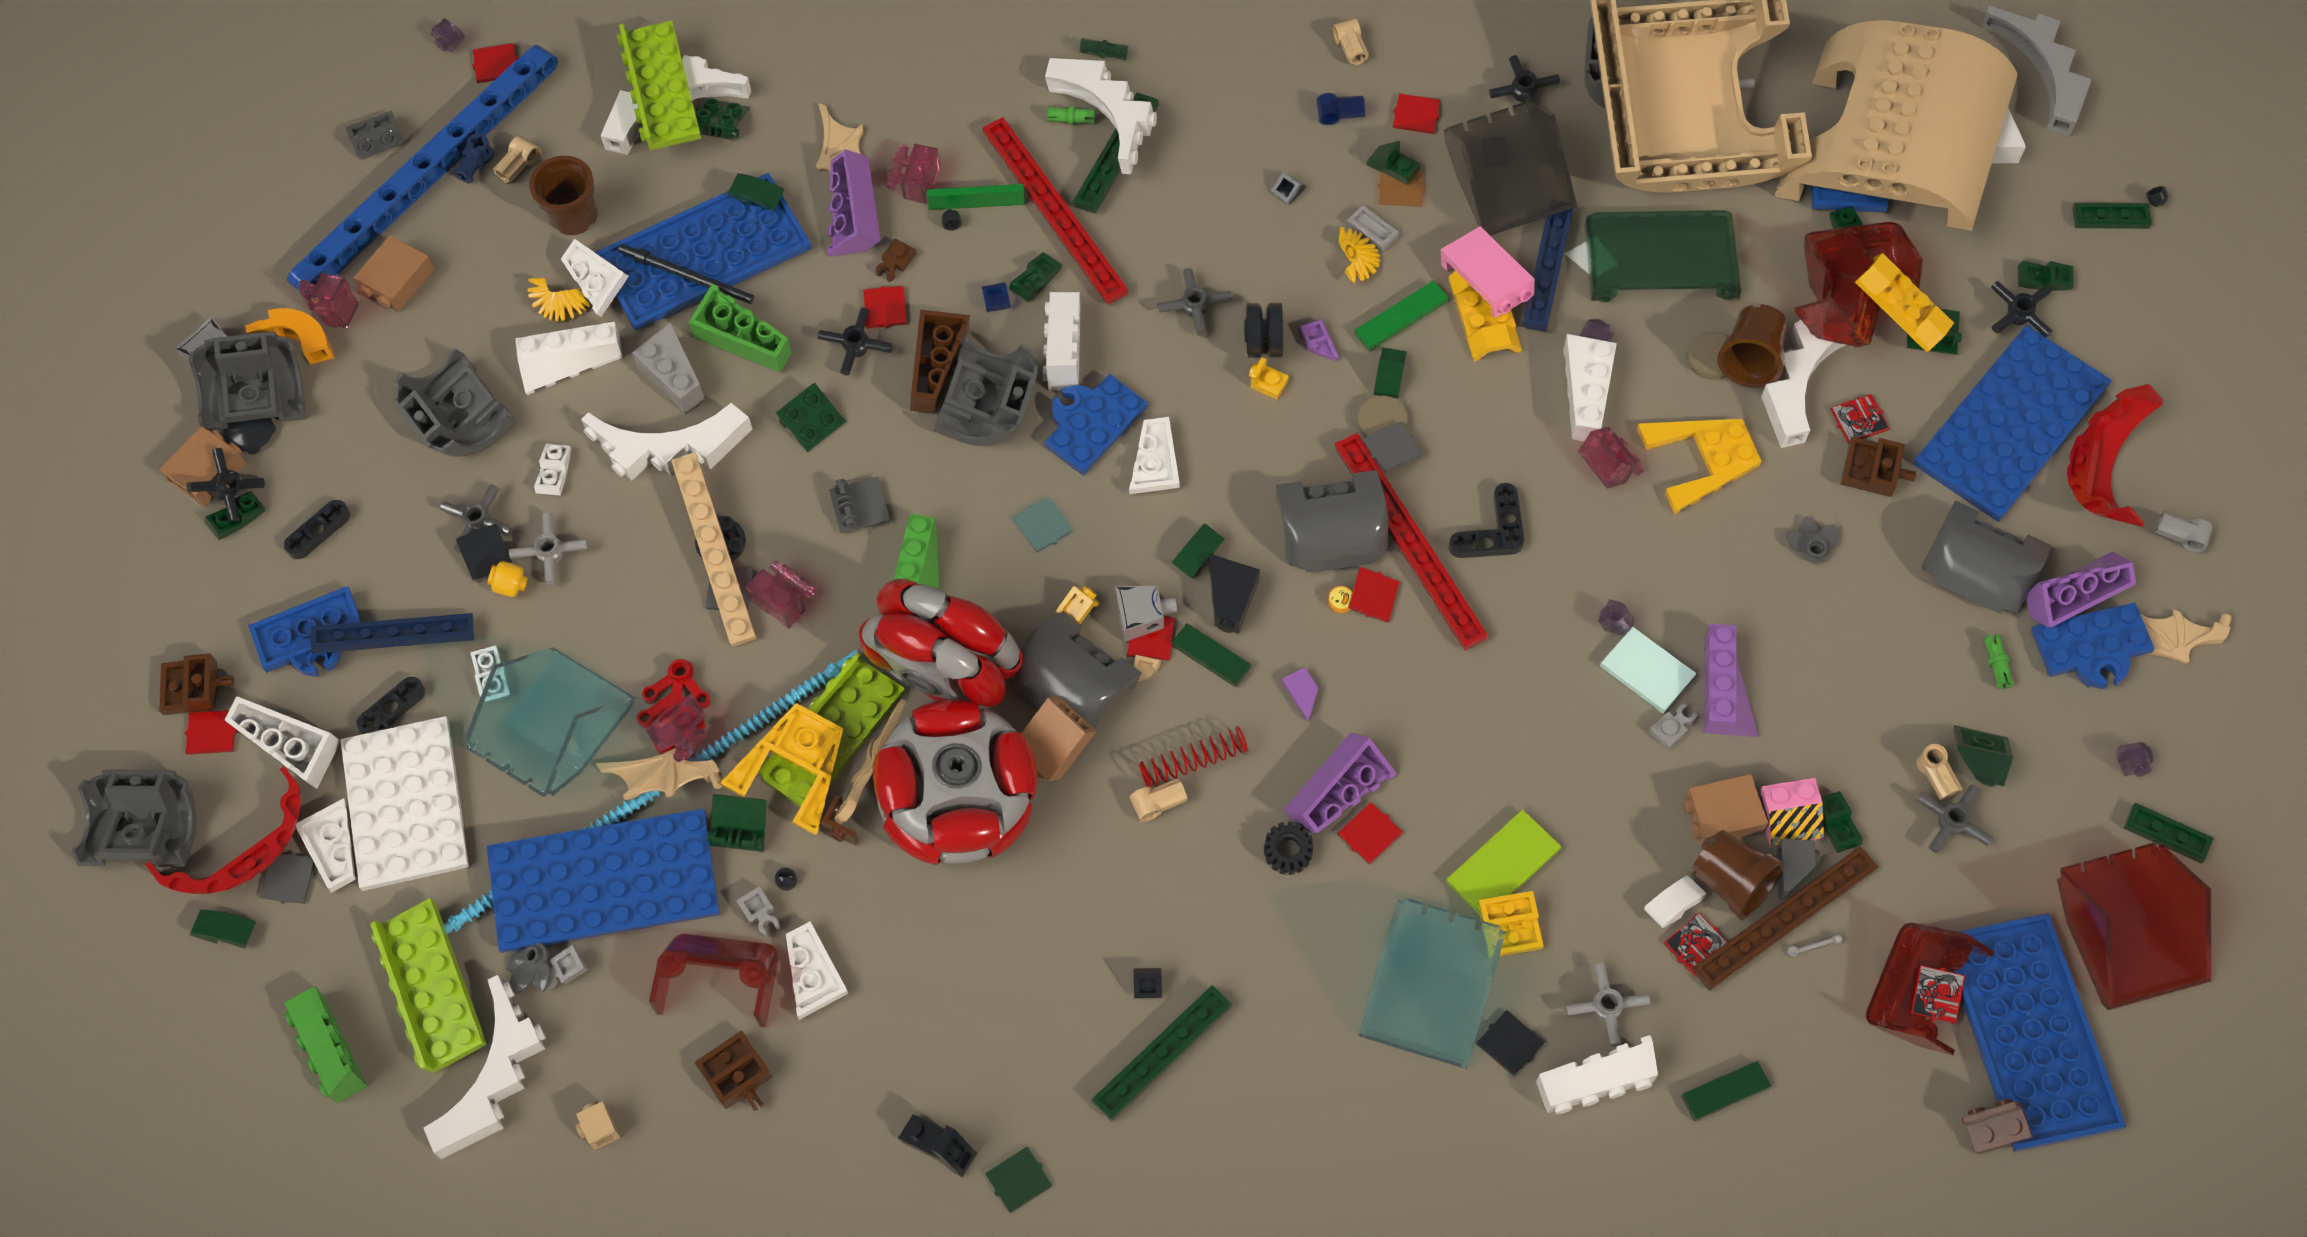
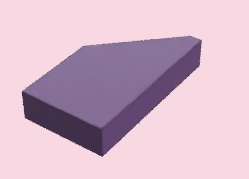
[1298,319,1339,361]
[1282,667,1318,722]

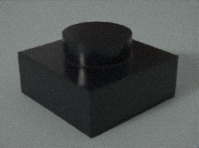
[1133,968,1162,999]

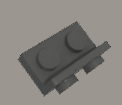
[346,111,404,159]

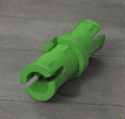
[1047,105,1096,125]
[1984,634,2015,689]

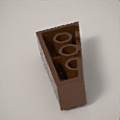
[910,310,970,413]

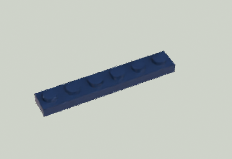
[1522,200,1574,332]
[311,613,474,654]

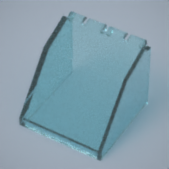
[465,647,636,797]
[1359,898,1506,1069]

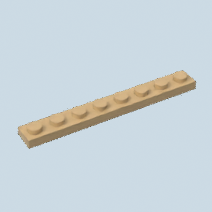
[671,452,757,647]

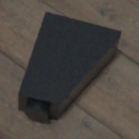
[1209,554,1260,634]

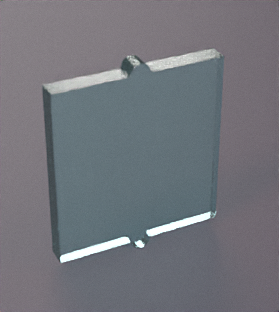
[1013,497,1073,553]

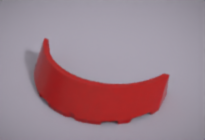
[2067,384,2163,527]
[145,766,301,894]

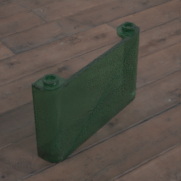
[1584,210,1741,302]

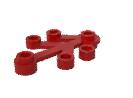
[637,659,711,754]

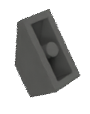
[1776,839,1820,900]

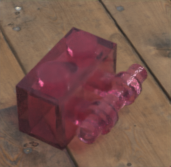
[886,144,940,204]
[299,273,359,329]
[1578,426,1644,489]
[746,561,816,629]
[646,694,707,762]

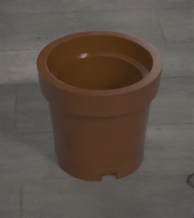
[529,156,598,235]
[1717,304,1787,388]
[1692,830,1784,920]

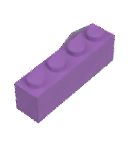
[827,149,881,257]
[2026,552,2136,628]
[1704,623,1758,737]
[1284,733,1397,834]

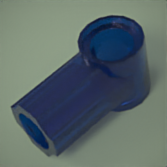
[1316,93,1365,125]

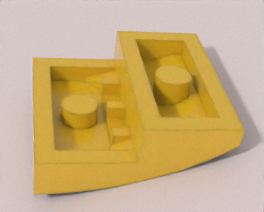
[1478,891,1544,958]

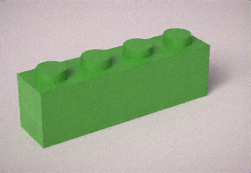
[689,283,792,373]
[893,514,939,589]
[284,986,367,1103]

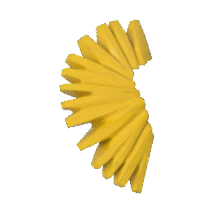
[1338,227,1380,283]
[528,278,591,322]

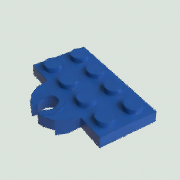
[1044,373,1148,476]
[248,586,362,676]
[2031,602,2155,689]

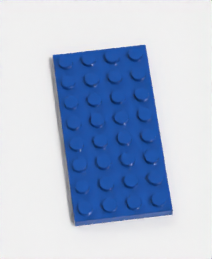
[595,172,812,331]
[1912,325,2112,522]
[487,809,720,953]
[1940,913,2126,1152]

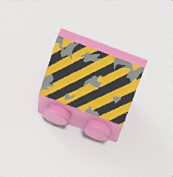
[1758,778,1824,848]

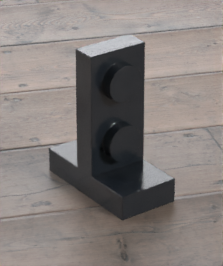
[898,1114,977,1177]

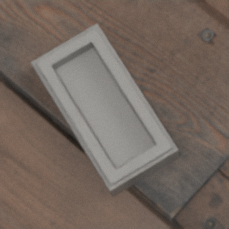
[1346,205,1399,252]

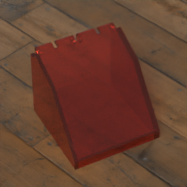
[2057,843,2211,1010]

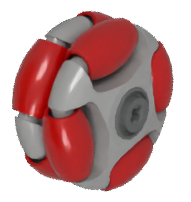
[859,578,1023,709]
[873,699,1038,865]

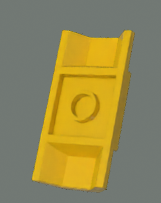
[1855,253,1954,352]
[1448,271,1522,361]

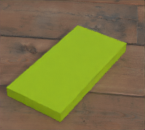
[1446,809,1562,915]

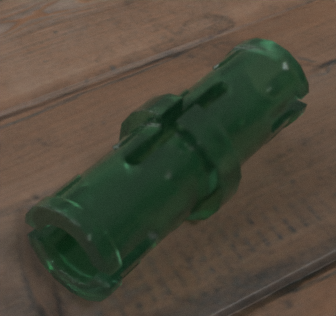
[1079,38,1128,61]

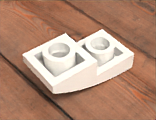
[534,444,571,496]
[470,645,508,701]
[1644,875,1707,928]

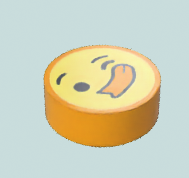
[1328,586,1352,613]

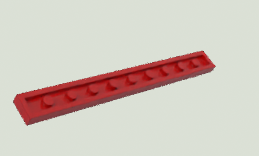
[982,117,1128,305]
[1335,433,1488,651]

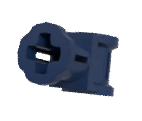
[453,133,494,184]

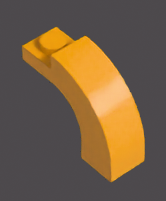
[245,308,335,365]

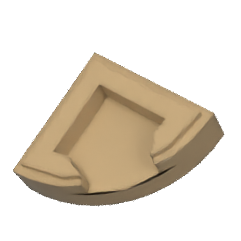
[1133,655,1161,681]

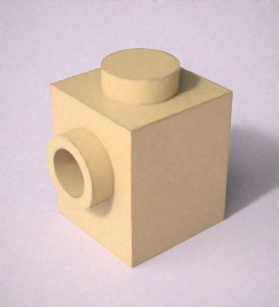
[575,1101,620,1151]

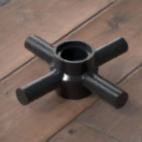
[1489,55,1560,118]
[1991,281,2053,338]
[818,307,892,376]
[186,448,265,522]

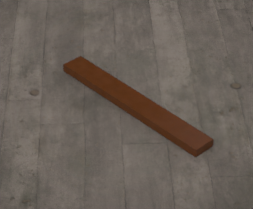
[1692,846,1878,991]

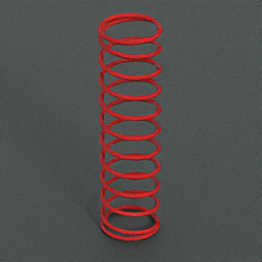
[1139,726,1248,787]

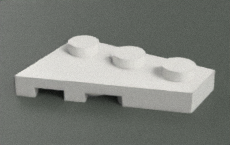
[561,239,629,317]
[1129,417,1180,494]
[296,798,356,893]
[786,922,849,1020]

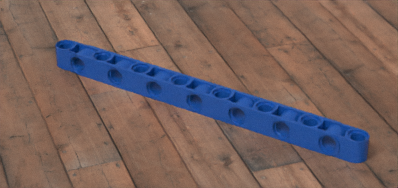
[287,45,558,297]

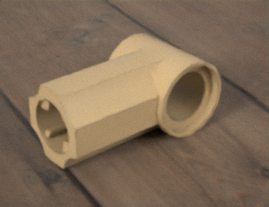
[1332,18,1369,66]
[493,136,541,183]
[1916,744,1963,800]
[1129,779,1187,822]

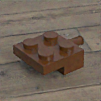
[1840,437,1916,497]
[159,653,235,715]
[694,1030,773,1111]

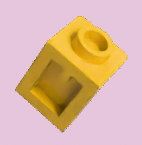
[1249,357,1289,400]
[1056,586,1101,624]

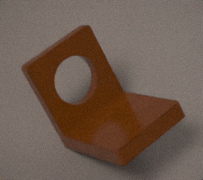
[821,794,858,846]

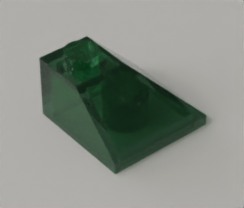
[1953,725,2013,787]

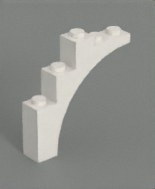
[601,55,751,155]
[1045,58,1157,174]
[1761,316,1873,448]
[581,403,753,481]
[424,975,546,1159]

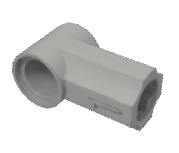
[2155,511,2213,553]

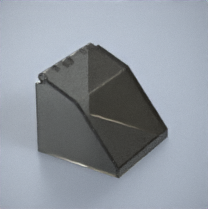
[1443,100,1577,236]

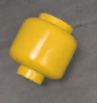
[487,561,528,598]

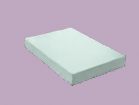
[1600,627,1696,714]

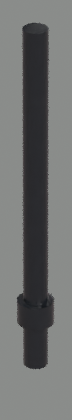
[618,244,754,304]

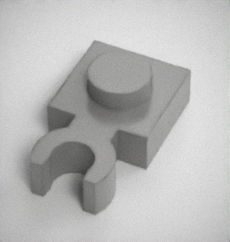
[1649,703,1697,750]
[736,886,780,938]
[546,945,588,991]

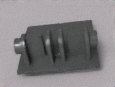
[829,477,890,534]

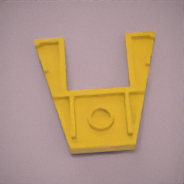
[1637,419,1762,515]
[720,703,844,836]

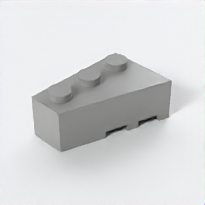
[632,323,705,414]

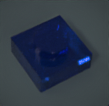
[982,282,1011,312]

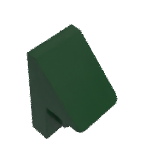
[1366,141,1420,185]
[1374,347,1407,399]

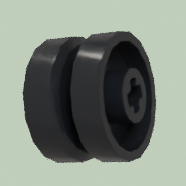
[1244,303,1283,359]

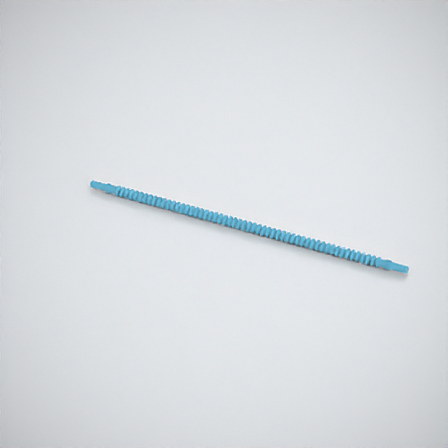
[444,650,857,935]

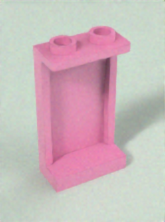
[1441,226,1534,318]

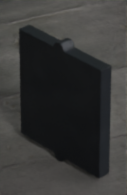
[456,523,512,581]
[1476,1010,1544,1076]

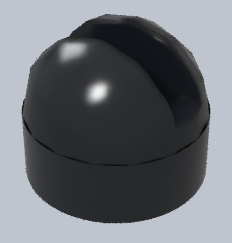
[2146,186,2168,207]
[941,209,962,231]
[775,867,797,891]

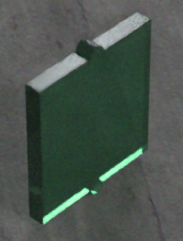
[985,1146,1052,1213]

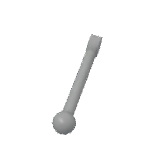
[1787,933,1843,958]

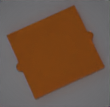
[1378,171,1425,207]

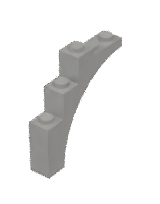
[1980,5,2092,137]

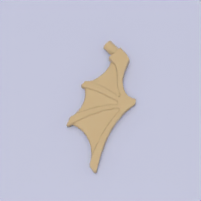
[816,103,869,172]
[2140,610,2232,664]
[832,699,907,825]
[596,747,723,800]

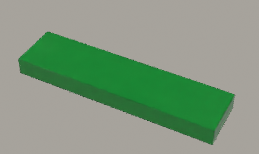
[926,184,1025,210]
[1354,280,1448,351]

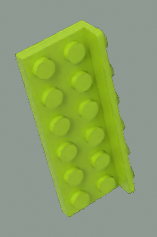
[616,20,702,151]
[758,652,906,807]
[370,898,487,1073]

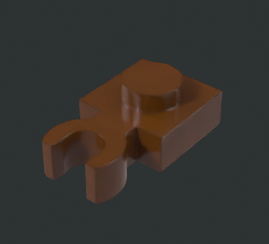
[876,238,916,282]

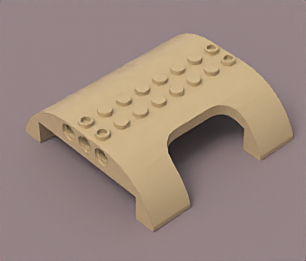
[1590,0,1812,193]
[1775,20,2018,231]

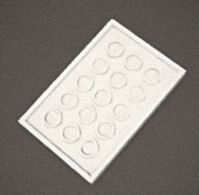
[340,716,470,891]

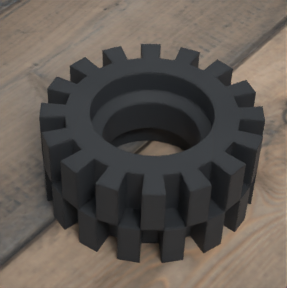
[1264,821,1313,875]

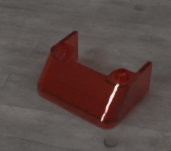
[1804,222,1923,306]
[1794,228,1880,348]
[1866,922,1994,1055]
[649,934,779,1028]

